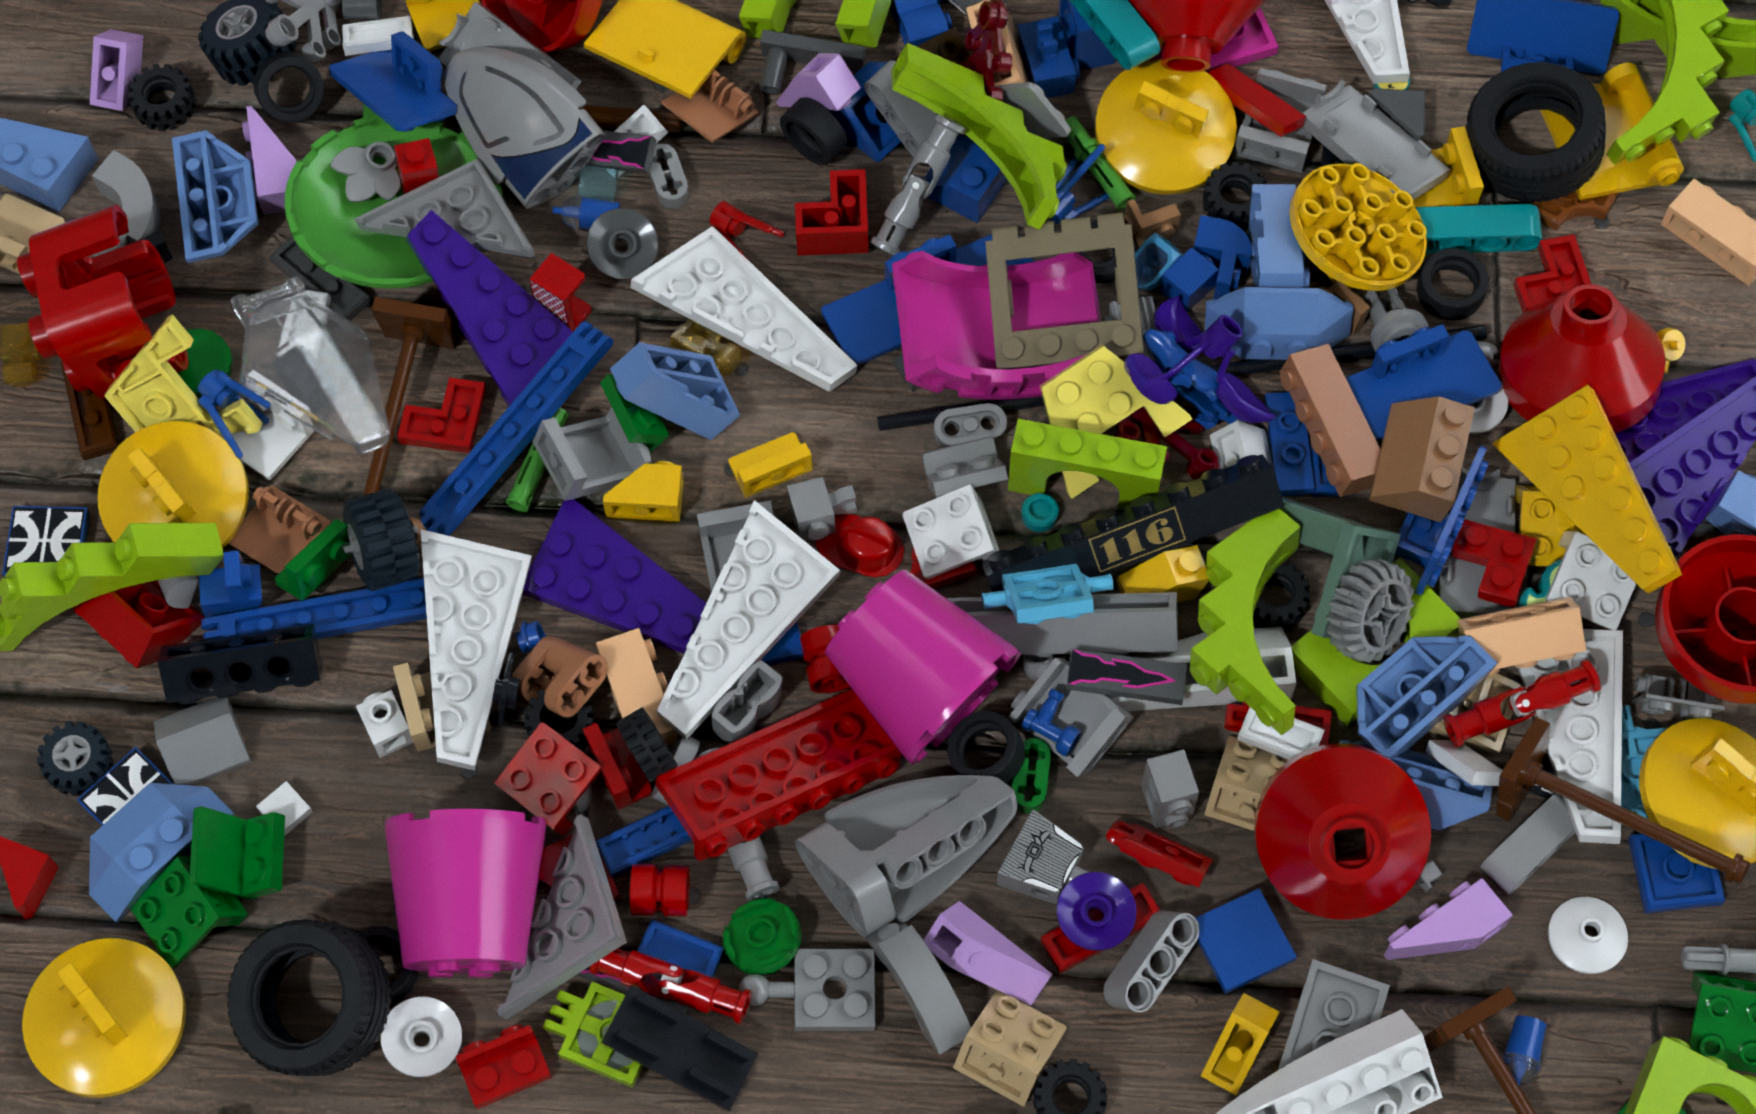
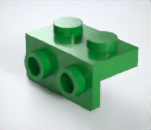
[600,374,669,454]
[275,518,351,601]

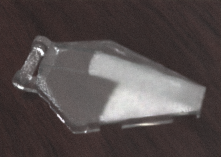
[230,277,390,454]

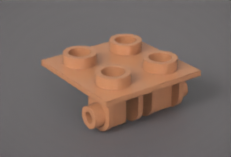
[661,70,759,143]
[228,485,331,575]

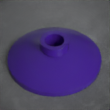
[1057,872,1137,951]

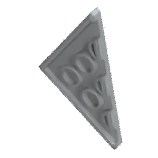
[354,158,535,258]
[497,814,627,1019]

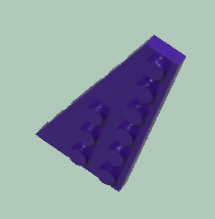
[406,210,573,407]
[1615,358,1756,462]
[1629,376,1756,558]
[522,499,706,654]

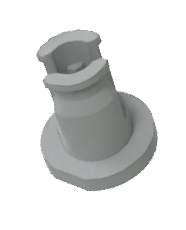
[1363,288,1429,352]

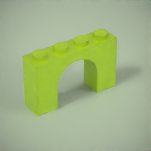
[739,0,892,47]
[1008,419,1167,509]
[1291,558,1461,727]
[1624,1036,1756,1114]

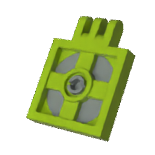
[542,981,643,1088]

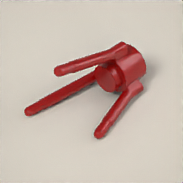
[709,201,785,261]

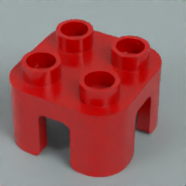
[17,205,189,400]

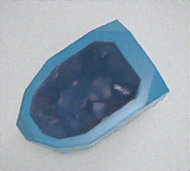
[1135,232,1184,291]

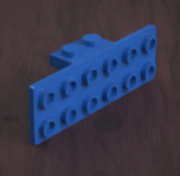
[821,234,1034,365]

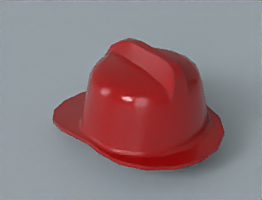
[816,514,904,578]

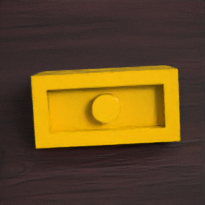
[728,432,813,498]

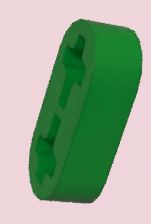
[1012,738,1051,813]

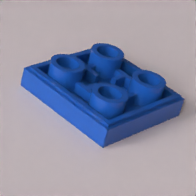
[1196,888,1297,994]

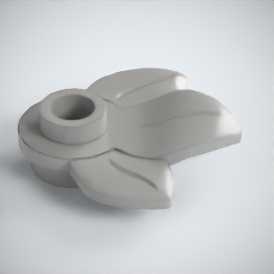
[331,142,400,202]

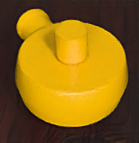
[1657,327,1685,373]

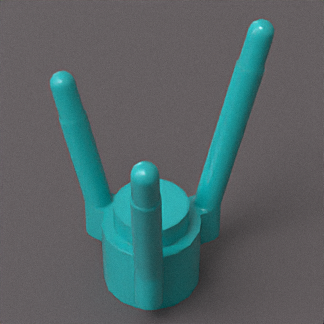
[1729,89,1756,162]

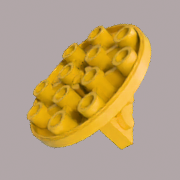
[1095,59,1237,195]
[1289,163,1427,291]
[98,421,249,549]
[1639,718,1756,869]
[22,938,186,1098]

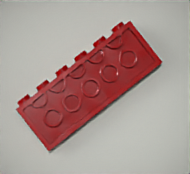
[656,689,902,861]

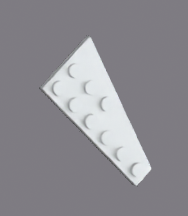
[1324,0,1410,84]
[630,226,858,392]
[657,500,840,740]
[421,530,531,771]
[1518,629,1623,844]

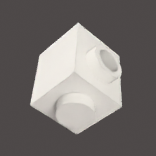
[356,690,413,758]

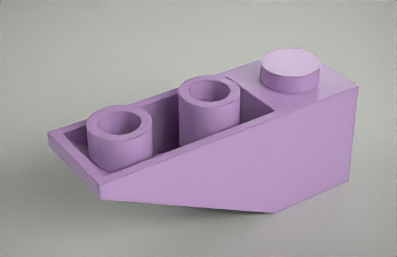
[776,53,861,111]
[242,106,297,215]
[1383,878,1513,960]
[923,901,1053,1006]

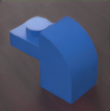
[1194,215,1252,300]
[199,551,262,618]

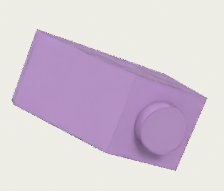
[89,29,143,111]

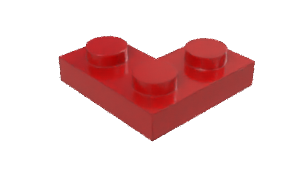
[1513,234,1592,313]
[397,377,487,453]
[1451,519,1537,608]

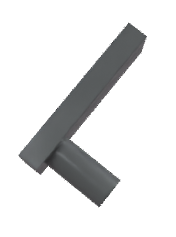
[760,29,867,95]

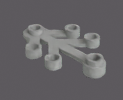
[265,0,342,63]

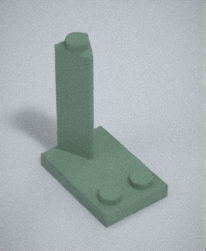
[1280,497,1401,638]

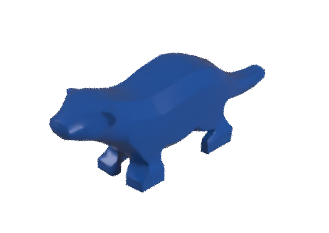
[1143,328,1247,430]

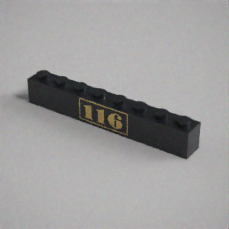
[980,454,1285,592]

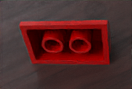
[72,580,205,669]

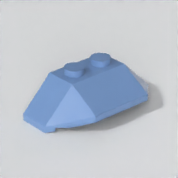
[172,130,259,263]
[1205,287,1353,360]
[1356,636,1497,759]
[1339,740,1493,831]
[89,783,235,923]

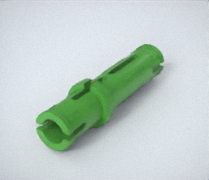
[1065,116,1136,210]
[506,407,569,512]

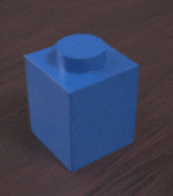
[1160,247,1219,313]

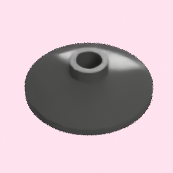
[586,208,658,280]

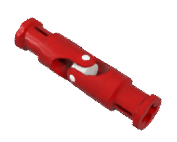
[1443,659,1601,748]
[589,949,752,1025]

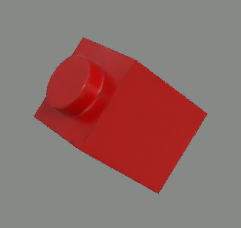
[394,138,439,194]

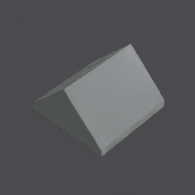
[153,697,251,785]

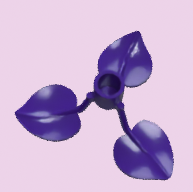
[1124,296,1276,423]

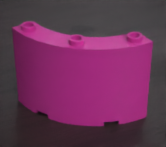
[892,251,1101,400]

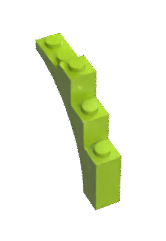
[1600,0,1756,79]
[1606,0,1729,165]
[891,43,1067,230]
[1190,509,1300,736]
[0,523,224,652]

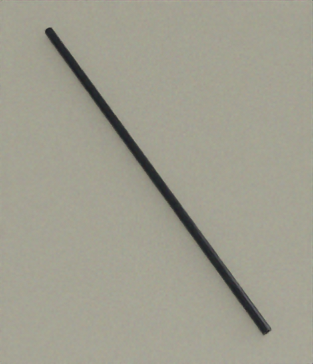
[877,325,1487,431]

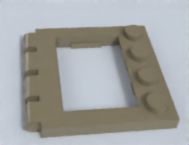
[985,213,1144,369]

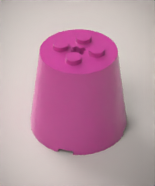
[825,569,1021,765]
[385,809,546,978]

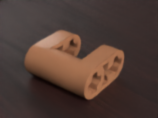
[511,635,608,717]

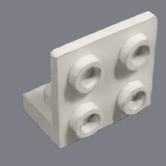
[223,370,317,480]
[903,484,1000,579]
[1545,531,1636,630]

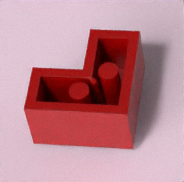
[795,169,868,256]

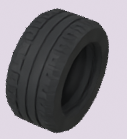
[1467,62,1606,202]
[227,919,391,1076]

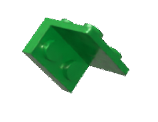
[189,806,285,900]
[131,856,249,967]
[1688,971,1756,1073]

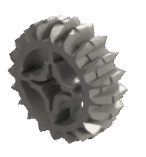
[1326,558,1415,663]

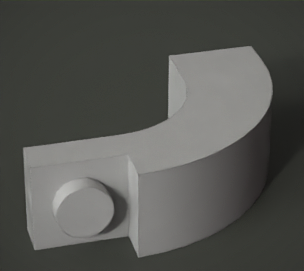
[92,150,161,257]
[867,920,971,1055]

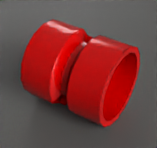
[800,624,850,694]
[630,864,690,917]

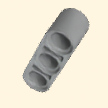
[864,60,937,164]
[1480,793,1576,895]
[1103,910,1199,1013]

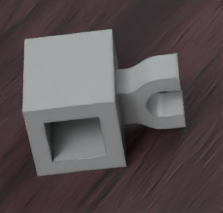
[787,477,857,541]

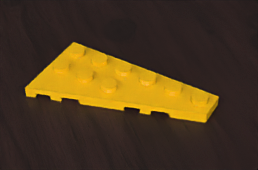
[1492,385,1683,594]

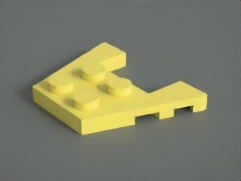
[104,314,263,438]
[1040,345,1193,499]

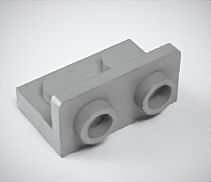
[921,436,1008,497]

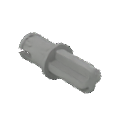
[1680,944,1756,976]

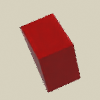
[0,836,59,920]

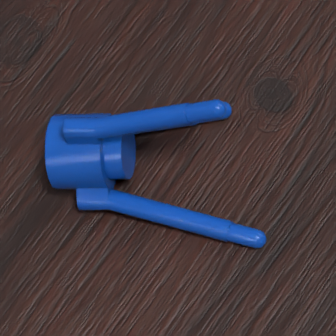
[1047,144,1109,224]
[198,369,271,459]

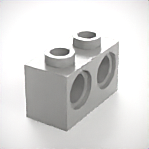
[1141,749,1199,829]

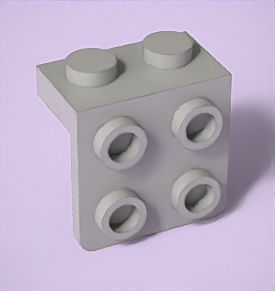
[995,82,1071,139]

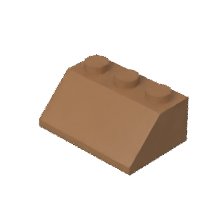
[1369,396,1475,523]

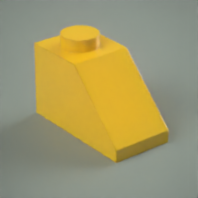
[603,461,684,522]
[1116,545,1209,603]
[1201,993,1280,1095]

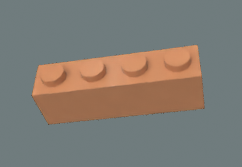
[1280,344,1380,497]

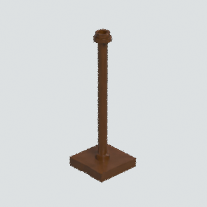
[362,297,458,496]
[1496,717,1750,884]
[1424,986,1536,1114]

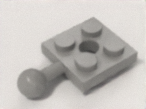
[739,949,875,1031]

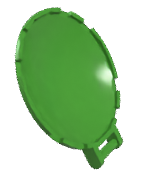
[285,104,502,289]

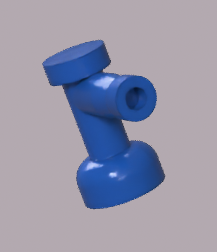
[1021,688,1082,757]

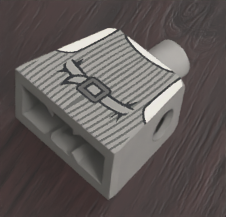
[997,810,1090,904]

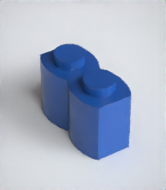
[890,0,953,46]

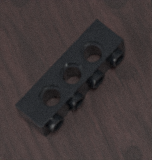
[157,623,323,704]

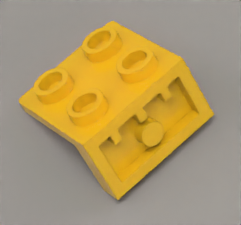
[404,0,480,52]
[1413,126,1484,207]
[1515,485,1587,566]

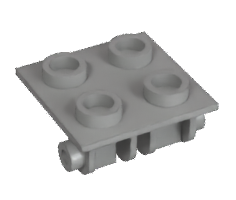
[1630,673,1725,720]

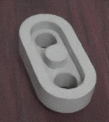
[933,403,1007,447]

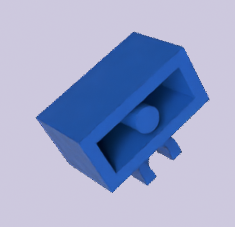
[1017,16,1080,98]

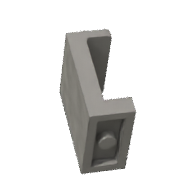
[1234,68,1327,173]
[533,407,651,501]
[697,500,773,592]
[1008,658,1134,777]

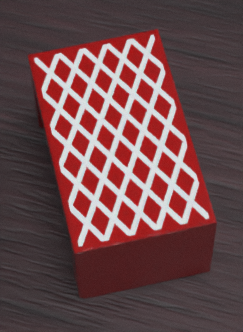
[529,253,592,332]

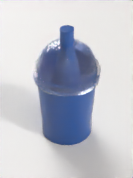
[553,195,621,231]
[1501,1015,1547,1085]

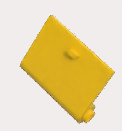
[584,0,746,99]
[1540,62,1684,200]

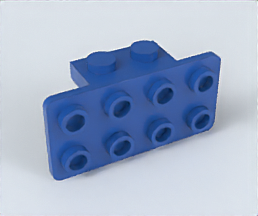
[1467,0,1619,75]
[329,31,457,132]
[1345,324,1501,442]
[1395,445,1489,596]

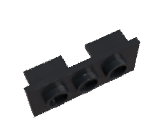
[601,985,758,1112]

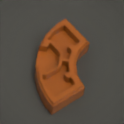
[1530,191,1619,231]

